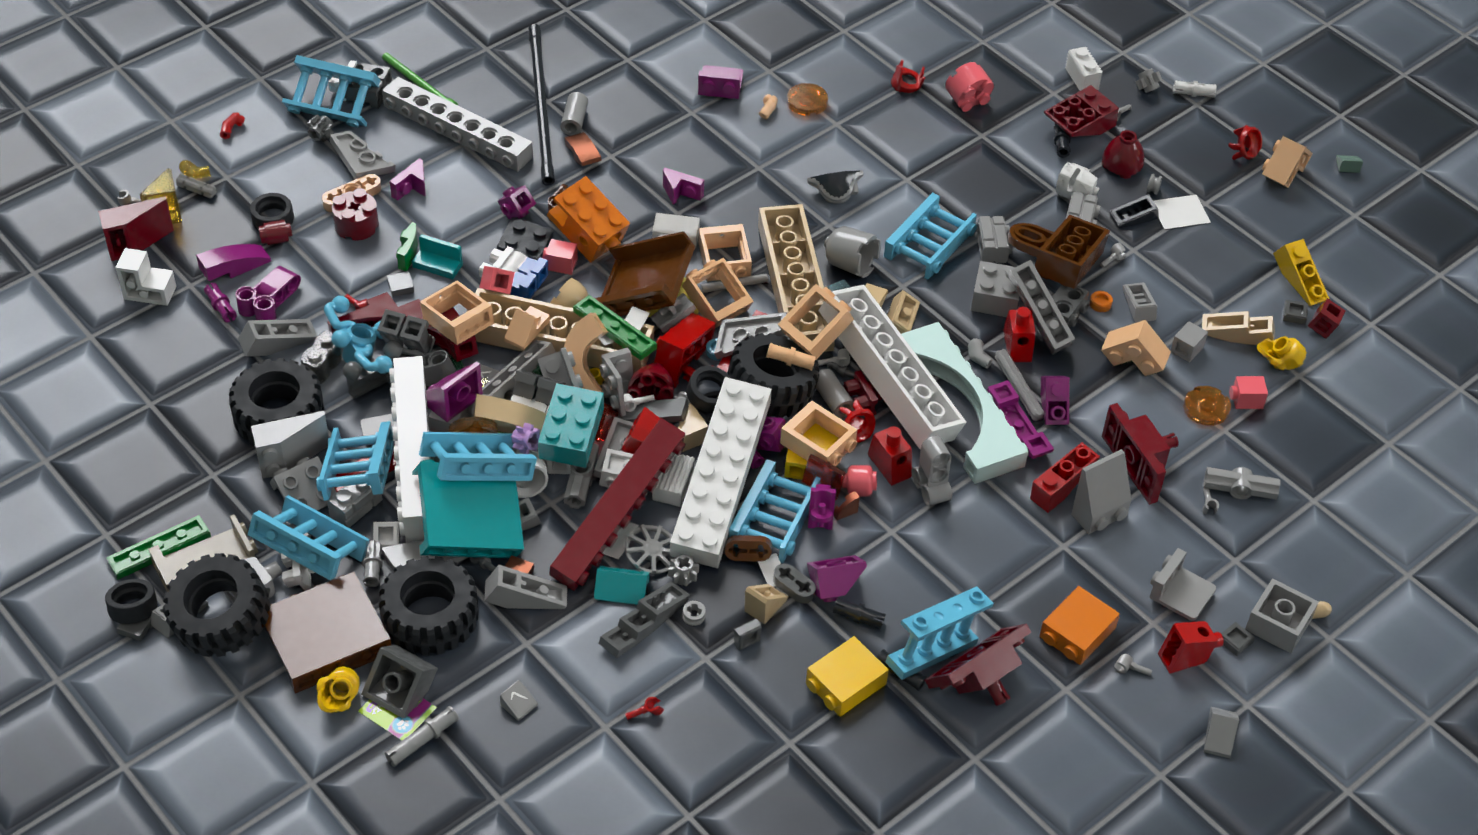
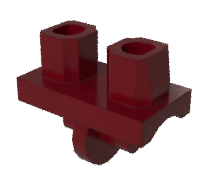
[843,370,883,415]

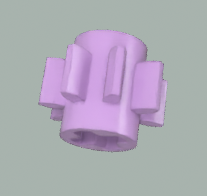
[511,423,540,454]

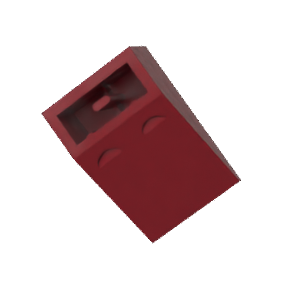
[1044,85,1119,137]
[98,196,174,261]

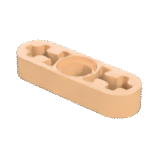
[322,174,381,212]

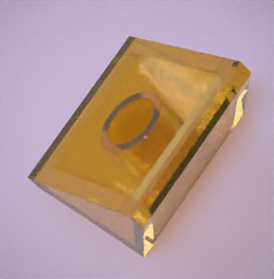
[140,168,182,224]

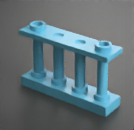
[282,55,381,128]
[884,192,977,279]
[316,421,395,501]
[419,432,537,481]
[729,459,821,564]
[248,495,370,580]
[885,586,994,680]

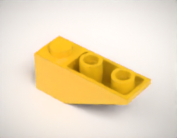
[1273,239,1329,306]

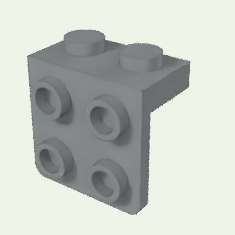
[270,456,337,511]
[1150,548,1216,621]

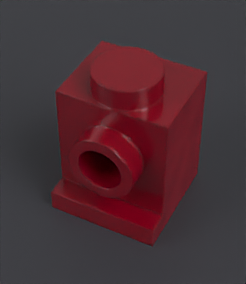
[1308,298,1346,339]

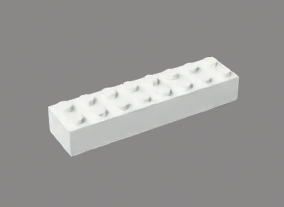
[818,285,966,449]
[389,356,431,543]
[670,377,771,568]

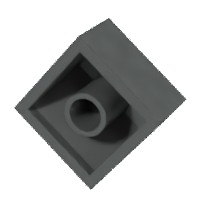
[361,645,438,718]

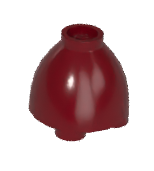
[1102,130,1144,179]
[627,363,674,401]

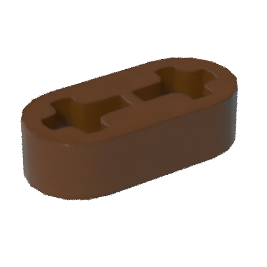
[725,535,773,561]

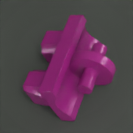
[808,484,836,530]

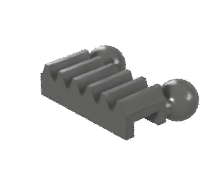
[343,340,402,399]

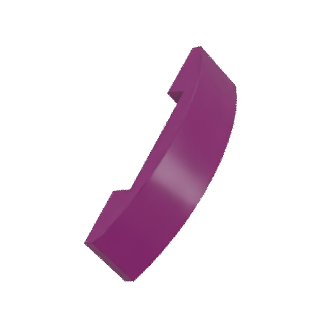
[987,380,1054,459]

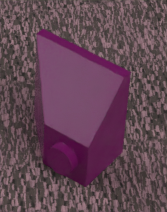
[425,362,483,422]
[807,555,867,602]

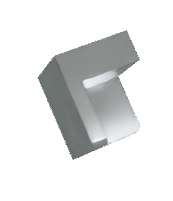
[1171,322,1208,363]

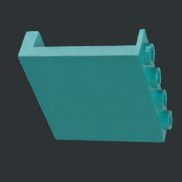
[412,460,524,558]

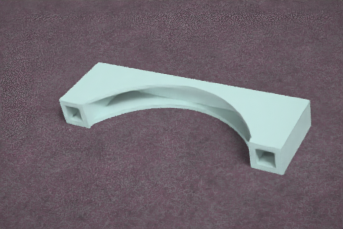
[901,322,1028,484]

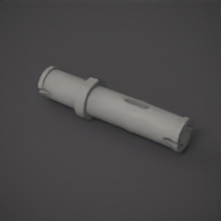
[384,706,459,767]

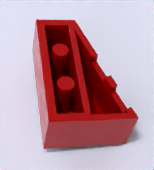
[654,312,716,388]

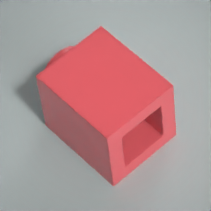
[542,239,578,275]
[480,266,515,294]
[1229,376,1268,409]

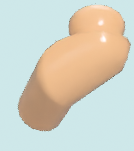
[759,94,778,119]

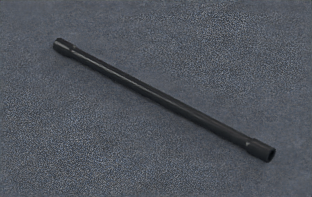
[528,24,555,186]

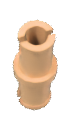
[767,343,816,371]

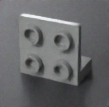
[537,347,583,388]
[599,348,633,417]

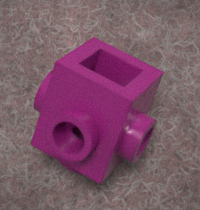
[497,185,537,219]
[756,416,786,452]

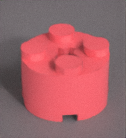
[945,62,994,112]

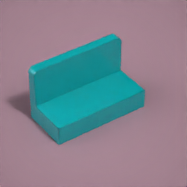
[412,234,463,280]
[594,566,650,605]

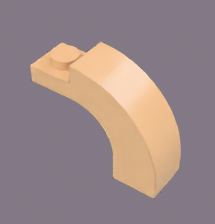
[564,313,608,392]

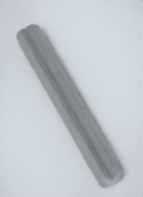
[995,349,1045,421]

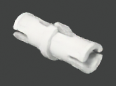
[1173,80,1216,98]

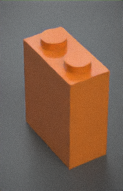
[1039,586,1120,665]

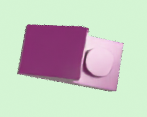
[390,158,426,201]
[663,168,704,205]

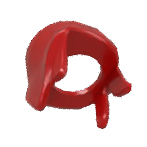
[891,60,925,93]
[1228,125,1262,160]
[839,400,876,443]

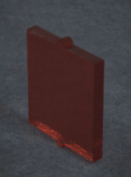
[802,454,846,500]

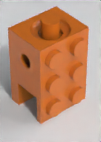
[547,176,630,263]

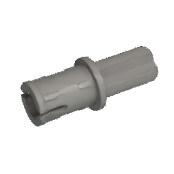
[363,540,383,587]

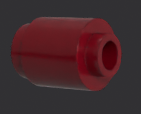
[258,219,293,245]

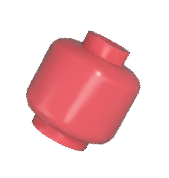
[842,465,877,497]

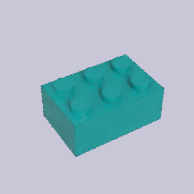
[538,383,604,468]

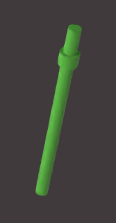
[382,52,458,105]

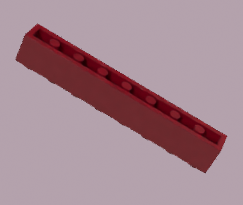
[549,418,686,591]

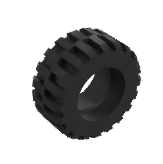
[727,333,820,418]
[229,358,324,445]
[163,553,270,657]
[378,556,479,656]

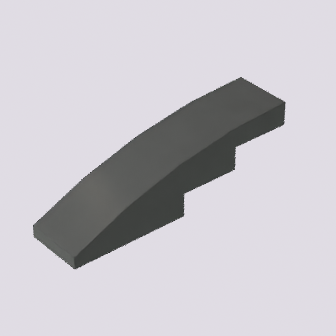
[598,581,690,658]

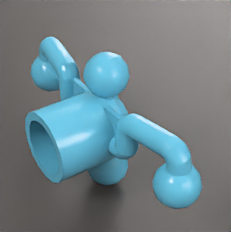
[324,296,393,374]

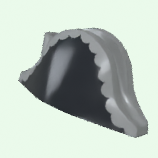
[807,170,863,204]

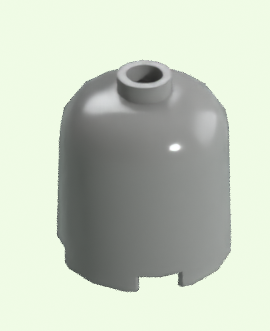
[824,226,881,278]

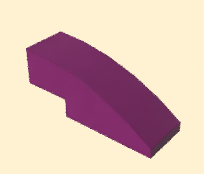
[196,244,271,281]

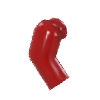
[220,112,245,139]

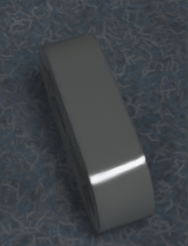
[773,564,816,604]

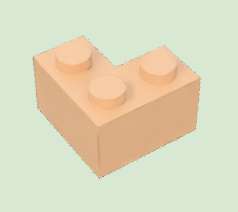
[1262,136,1313,188]
[1101,320,1171,376]

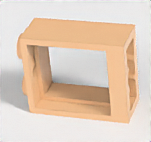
[699,224,752,281]
[682,257,754,328]
[420,280,494,345]
[778,284,854,360]
[780,401,857,473]

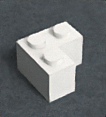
[115,248,177,306]

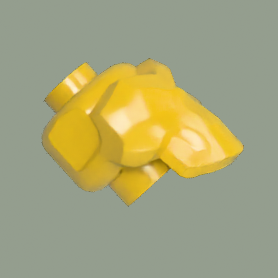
[1257,336,1307,370]
[317,667,360,713]

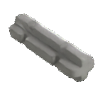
[175,174,217,198]

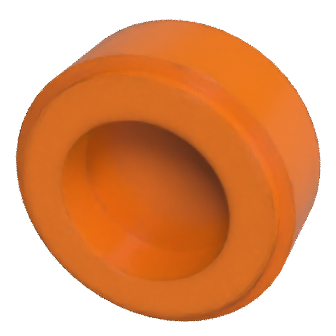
[1089,291,1113,312]

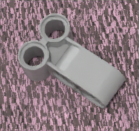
[912,435,952,506]

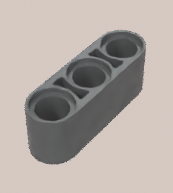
[384,350,456,387]

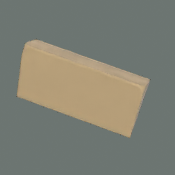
[887,290,920,334]

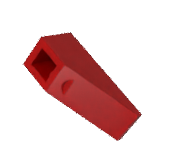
[1030,442,1100,513]

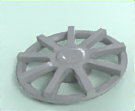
[625,524,677,574]

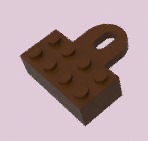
[1007,214,1110,289]

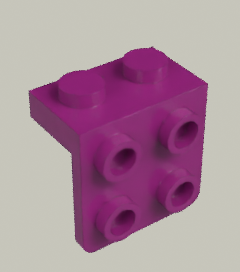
[698,65,743,99]

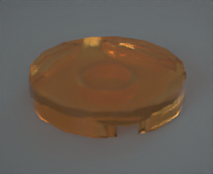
[787,83,828,116]
[1183,386,1231,426]
[449,417,498,433]

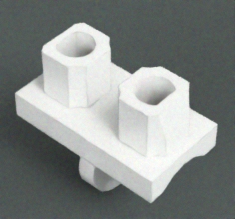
[281,554,315,590]

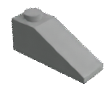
[238,319,318,356]
[484,565,567,609]

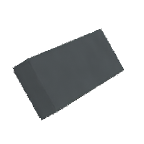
[617,398,689,423]

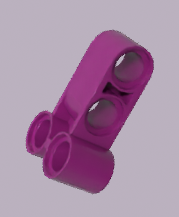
[235,266,301,320]

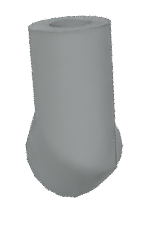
[968,338,993,369]

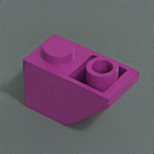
[1041,376,1070,425]

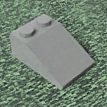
[251,411,329,479]
[1071,449,1131,534]

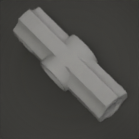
[564,443,599,509]
[1203,467,1280,500]

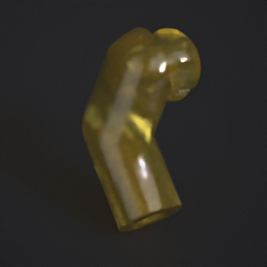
[179,160,211,179]

